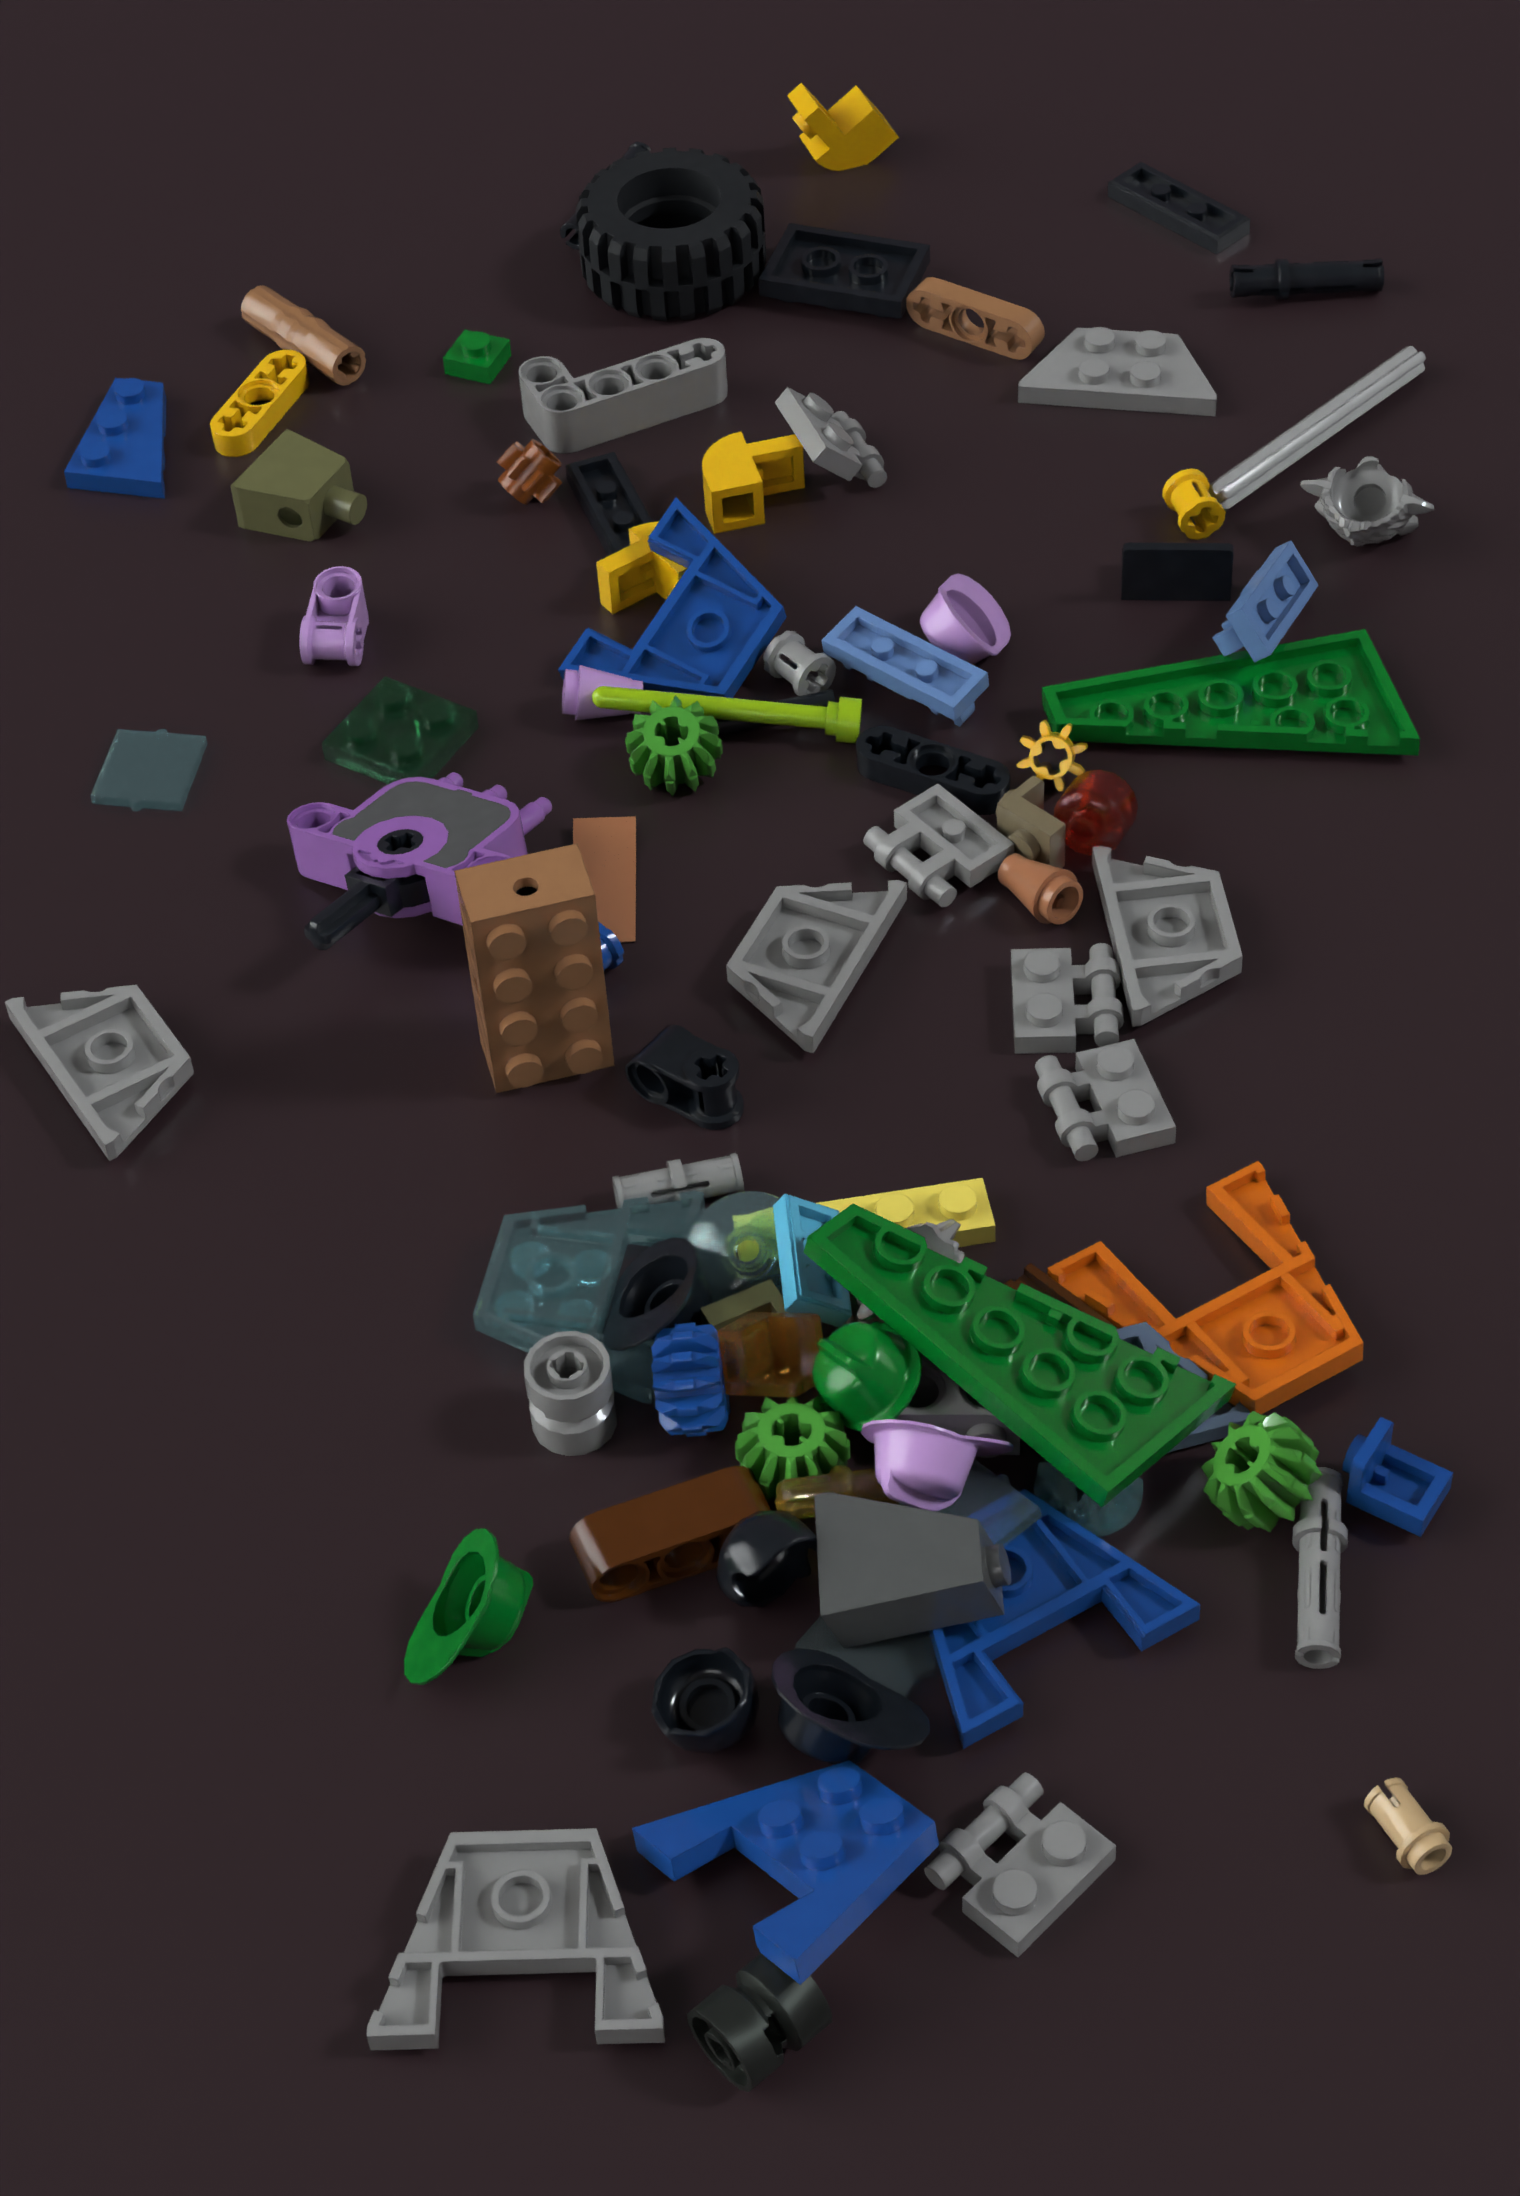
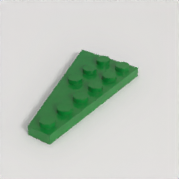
[1042,629,1420,756]

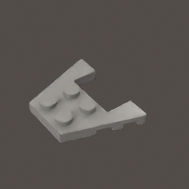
[367,1828,665,2050]

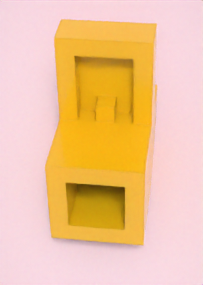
[787,83,899,171]
[702,431,805,534]
[596,521,687,615]

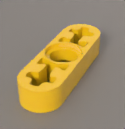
[210,350,309,457]

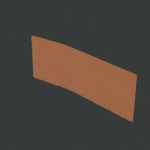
[573,816,636,943]

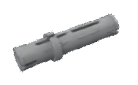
[1292,1467,1348,1669]

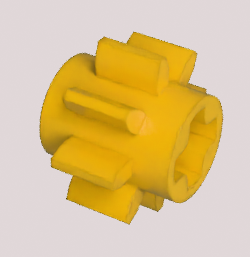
[1017,720,1088,792]

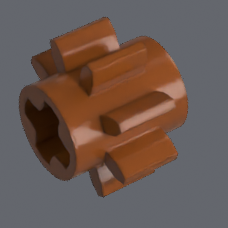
[497,439,563,505]

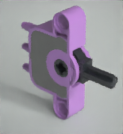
[287,772,552,951]

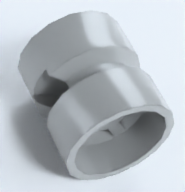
[524,1331,617,1456]

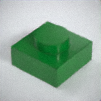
[443,329,512,385]

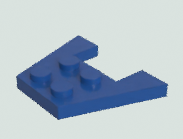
[558,497,787,698]
[929,1489,1201,1749]
[632,1760,939,1985]

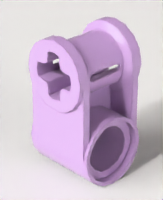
[299,566,369,666]

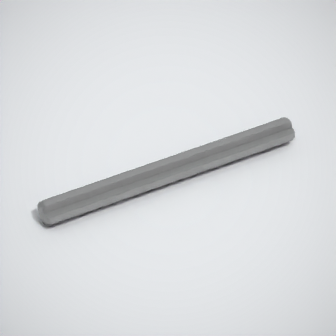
[1209,346,1426,511]

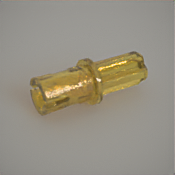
[775,1465,905,1519]

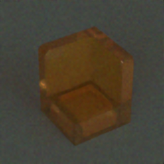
[718,1312,823,1397]

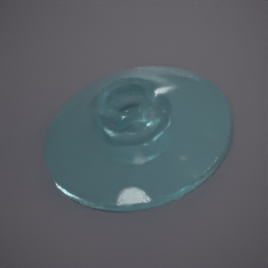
[688,1191,783,1303]

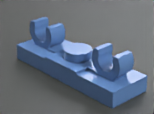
[1212,540,1319,663]
[821,606,989,727]

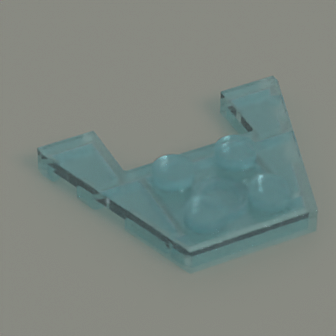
[473,1191,705,1404]

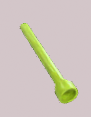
[592,686,862,744]

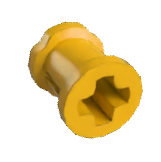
[1162,468,1225,540]

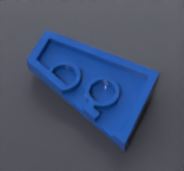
[64,378,166,499]

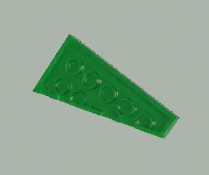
[804,1204,1237,1508]

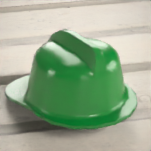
[812,1322,923,1432]
[404,1528,533,1685]

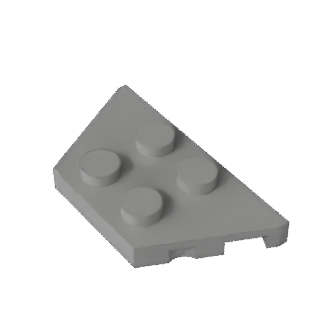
[1018,327,1217,416]
[1092,846,1243,1027]
[726,880,907,1054]
[5,984,194,1161]

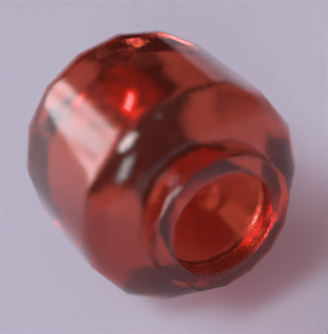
[1054,769,1138,856]

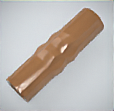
[241,285,366,386]

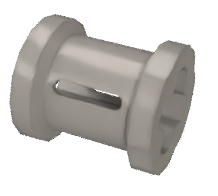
[763,630,836,696]

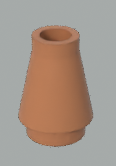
[998,853,1083,925]

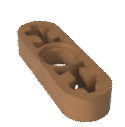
[906,277,1045,360]

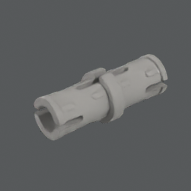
[612,1152,744,1217]

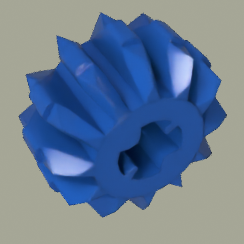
[651,1322,731,1437]

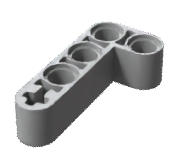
[518,338,728,454]

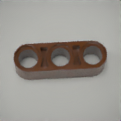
[569,1466,771,1602]

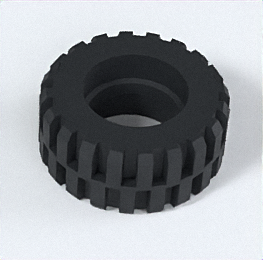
[576,147,766,321]

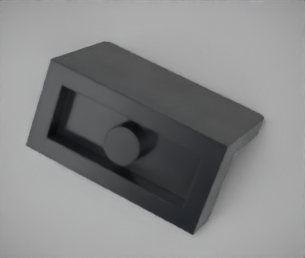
[1121,542,1234,601]

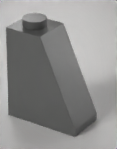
[814,1492,1011,1648]

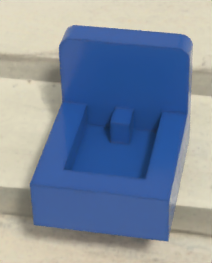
[1342,1417,1453,1537]

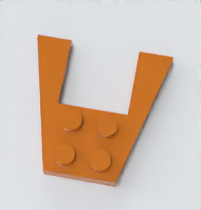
[1047,1161,1364,1415]

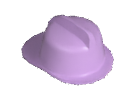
[920,573,1011,665]
[861,1419,1014,1511]

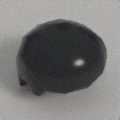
[716,1511,817,1607]
[651,1647,759,1754]

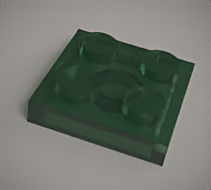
[322,676,479,784]

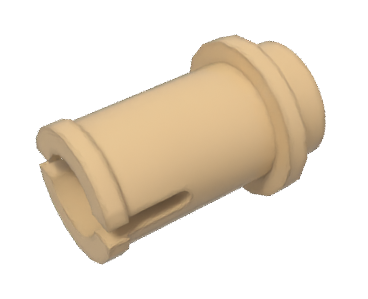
[1364,1777,1452,1875]

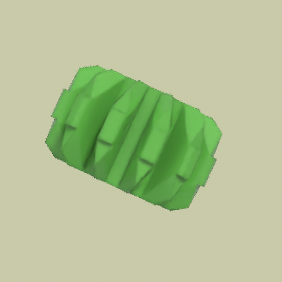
[625,695,723,797]
[735,1390,850,1509]
[1201,1411,1323,1532]

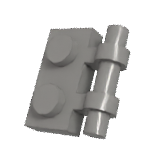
[775,387,887,488]
[863,783,1014,907]
[1011,943,1124,1054]
[1035,1039,1176,1161]
[924,1772,1116,1957]

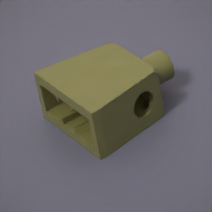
[231,429,367,542]

